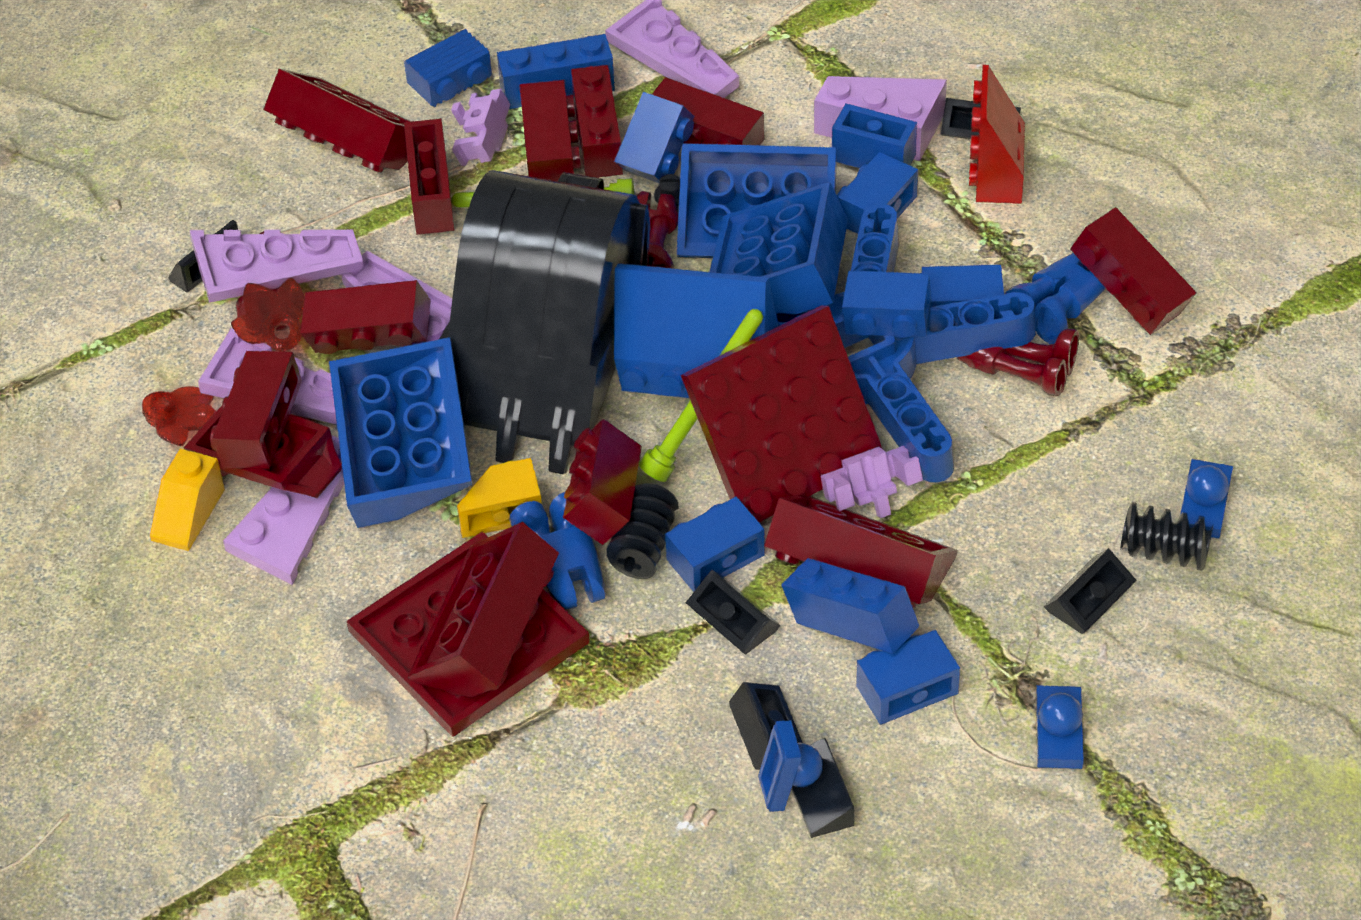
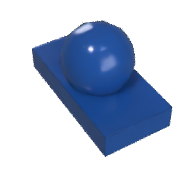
[1180,459,1233,539]
[1036,685,1083,769]
[758,720,823,812]

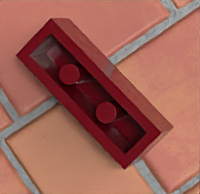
[571,65,623,178]
[651,77,765,145]
[520,80,581,181]
[404,118,455,235]
[1070,207,1197,335]
[300,280,431,354]
[210,351,302,469]
[563,419,642,545]

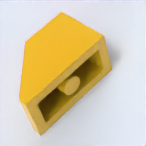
[150,448,225,551]
[457,458,542,538]

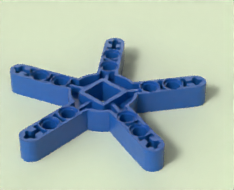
[776,203,1036,483]

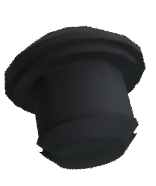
[654,174,680,207]

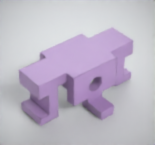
[451,89,510,166]
[821,446,923,518]

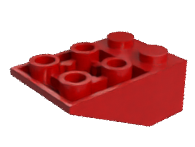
[969,65,1025,204]

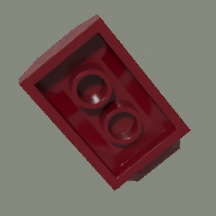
[183,406,342,498]

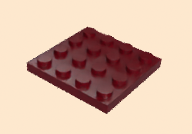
[681,305,883,522]
[346,531,590,737]

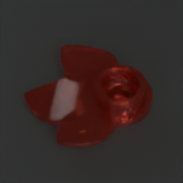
[231,278,305,351]
[142,386,216,446]

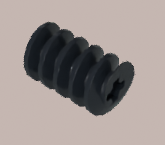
[606,483,679,579]
[1120,502,1214,571]

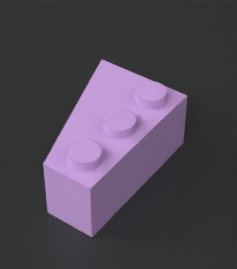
[814,76,947,161]

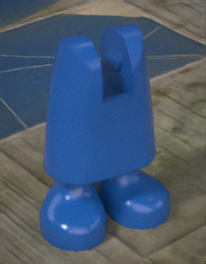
[1005,253,1106,344]
[509,492,605,610]

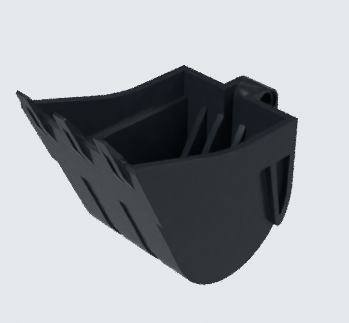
[439,170,650,474]

